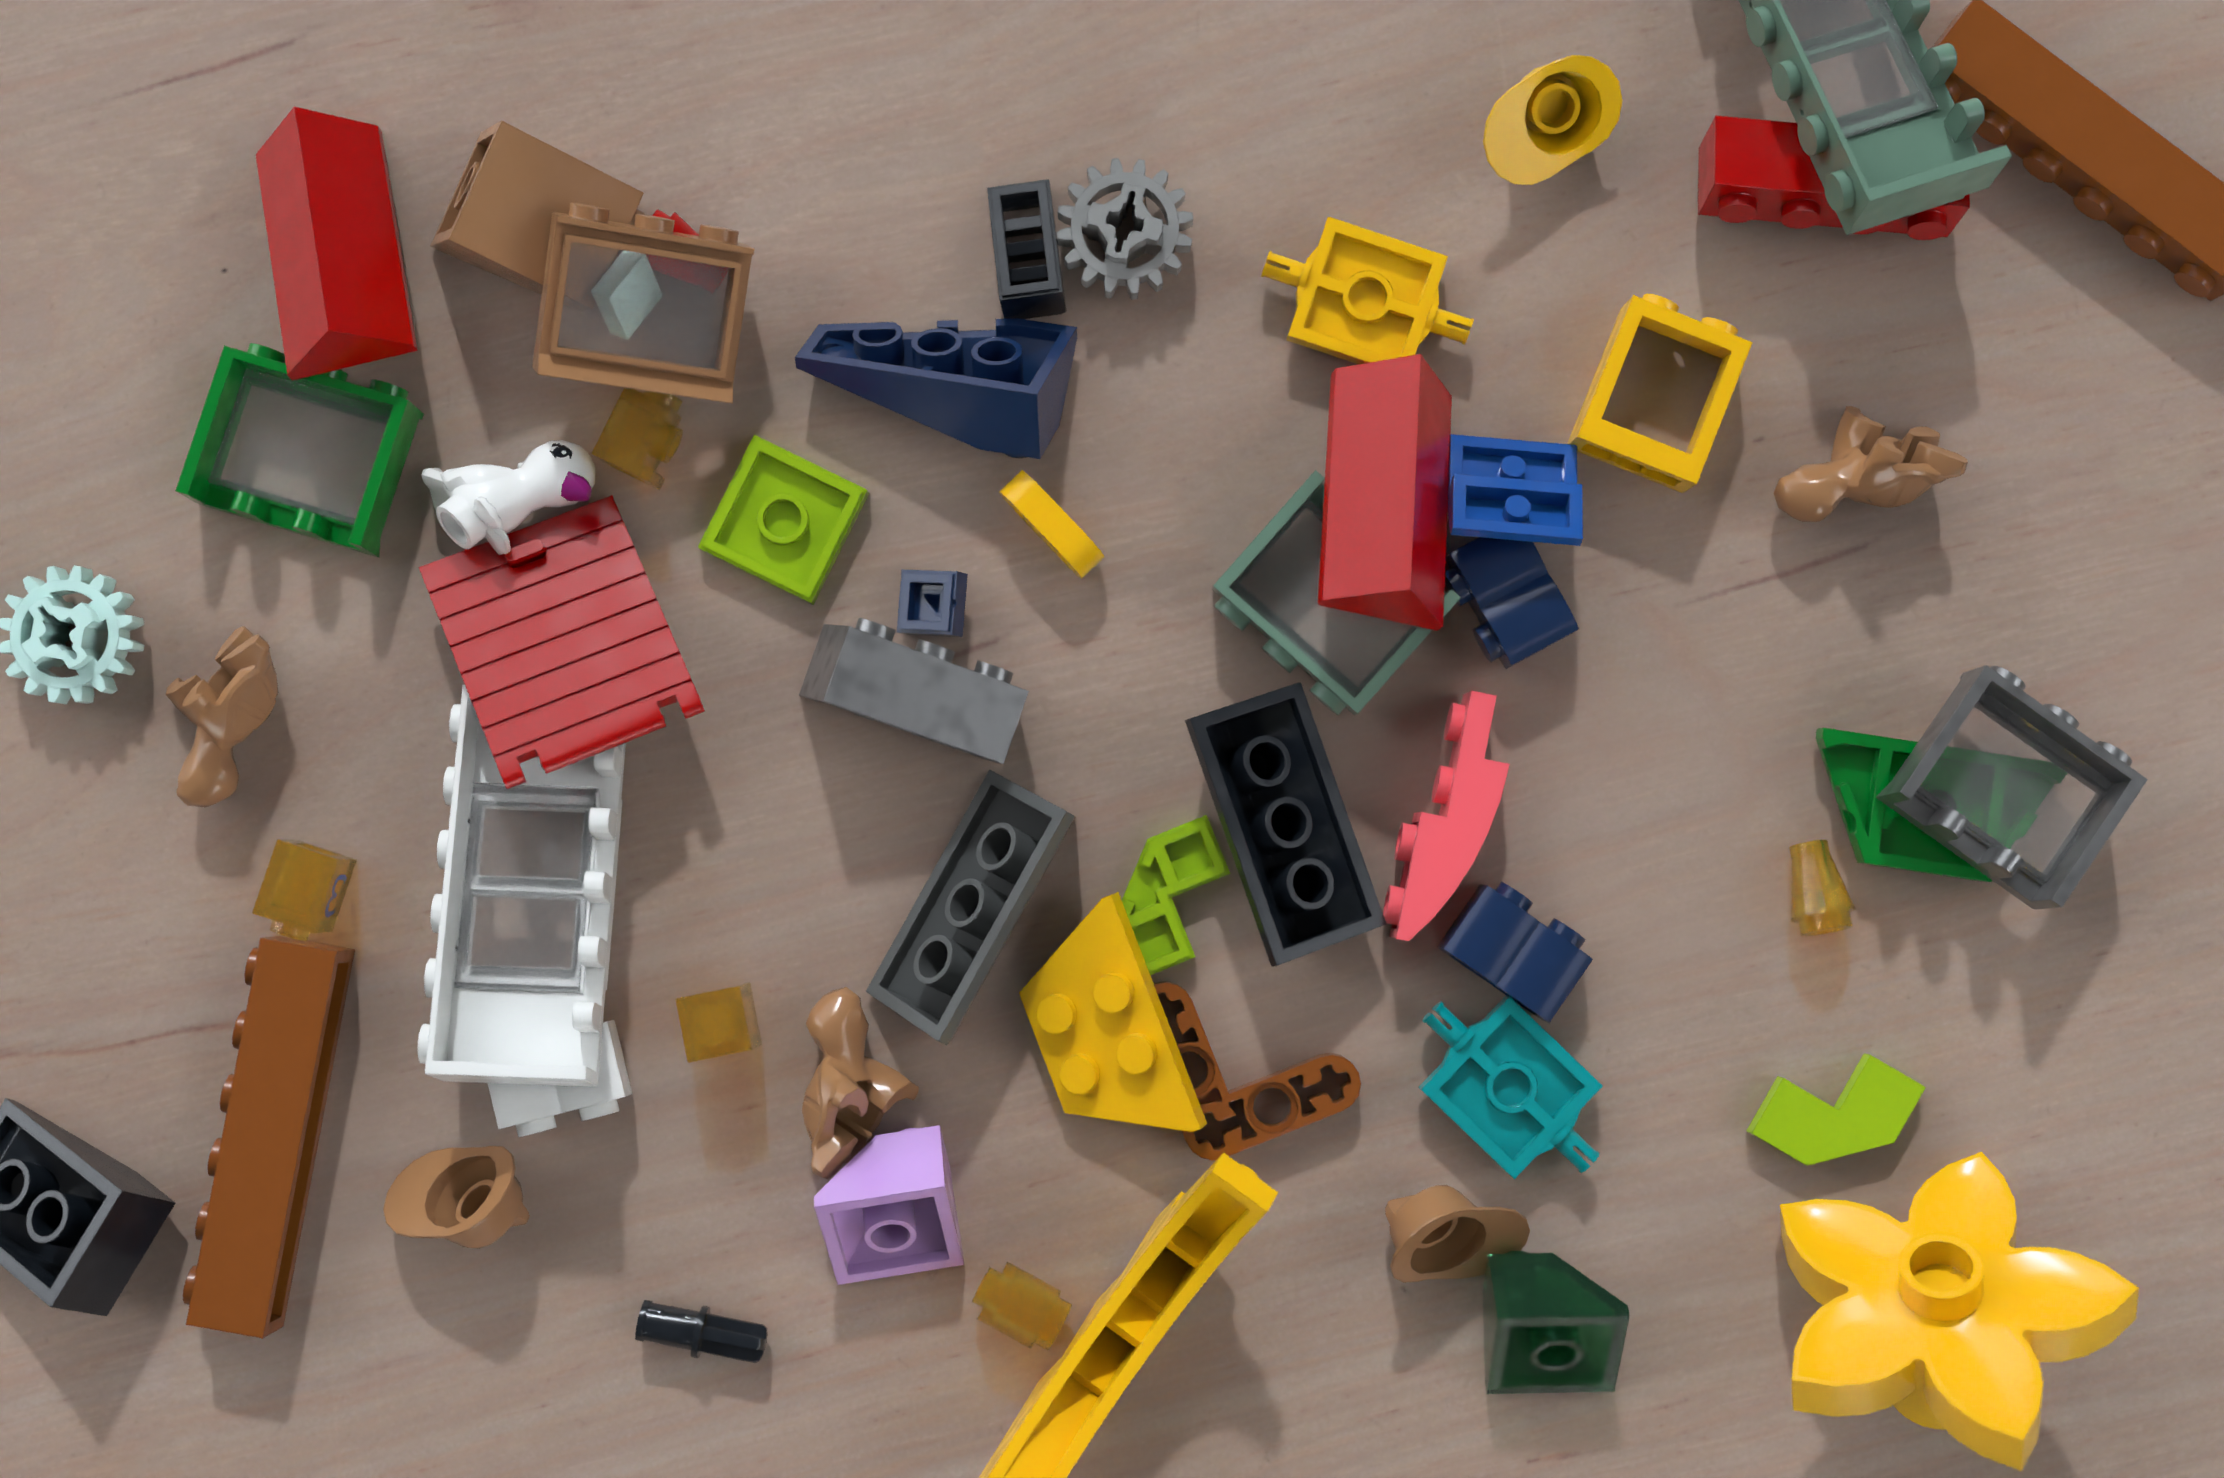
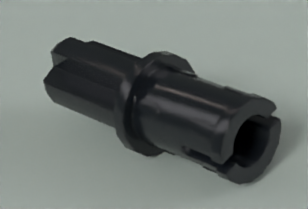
[635,1300,768,1363]

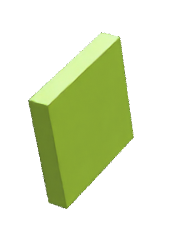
[698,435,869,605]

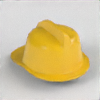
[1483,55,1623,185]

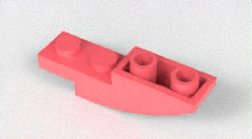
[1383,690,1510,941]

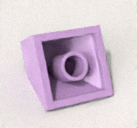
[814,1125,964,1285]

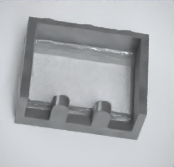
[1876,665,2148,910]

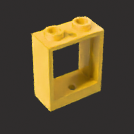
[1567,294,1753,493]

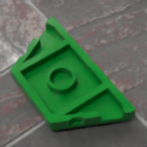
[1816,728,2067,882]

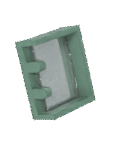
[1213,470,1461,715]

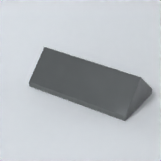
[866,769,1076,1045]

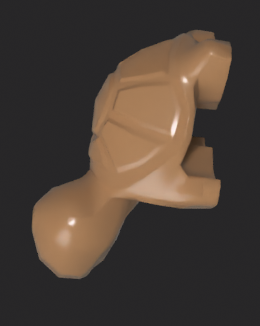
[1774,406,1968,522]
[166,626,278,807]
[802,987,919,1179]

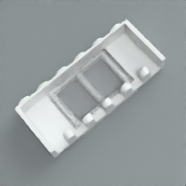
[418,685,626,1086]

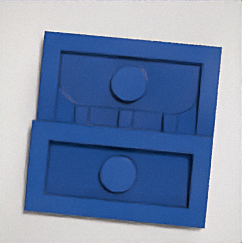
[1448,434,1583,546]

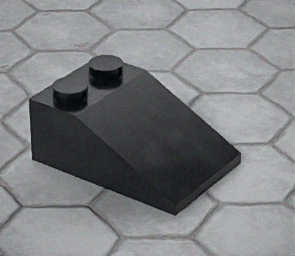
[0,1098,176,1316]

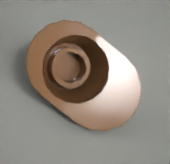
[383,1146,530,1249]
[1385,1185,1530,1283]

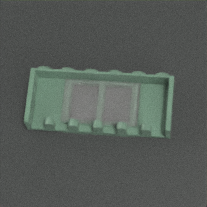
[1738,0,2012,235]

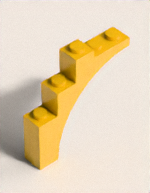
[979,1153,1278,1478]

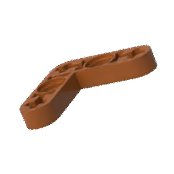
[1154,981,1361,1161]

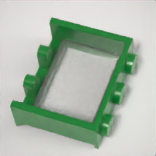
[175,343,424,558]

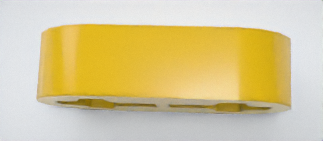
[999,470,1105,579]

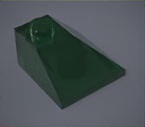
[1483,1251,1630,1394]

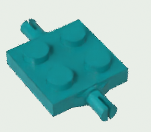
[1418,995,1603,1179]

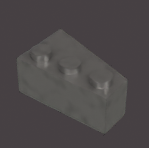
[799,618,1029,764]

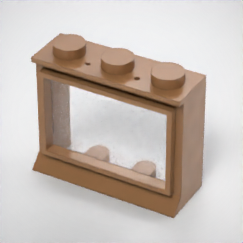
[532,202,754,404]

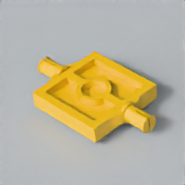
[1261,216,1474,364]

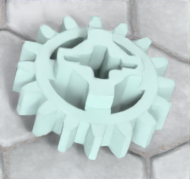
[0,565,144,705]

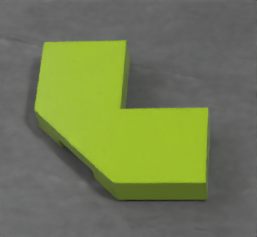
[1122,815,1231,975]
[1746,1053,1926,1166]

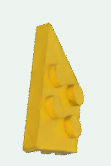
[1019,892,1207,1132]

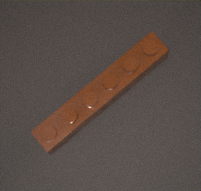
[1933,0,2224,301]
[183,936,355,1338]

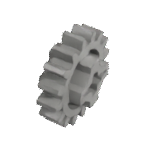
[1056,158,1193,300]

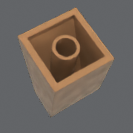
[430,120,645,311]

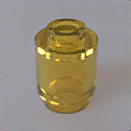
[971,1261,1072,1350]

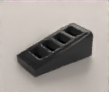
[987,179,1066,319]

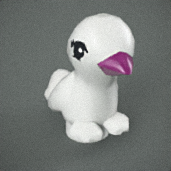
[421,440,596,555]

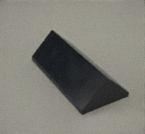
[1185,682,1386,967]

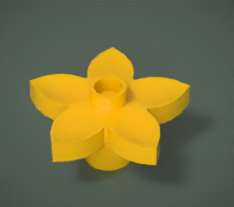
[1780,1151,2139,1471]

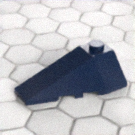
[795,318,1077,459]

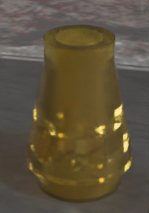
[1789,840,1856,937]

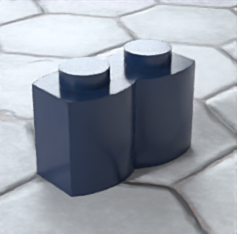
[1445,537,1579,669]
[1437,882,1593,1023]

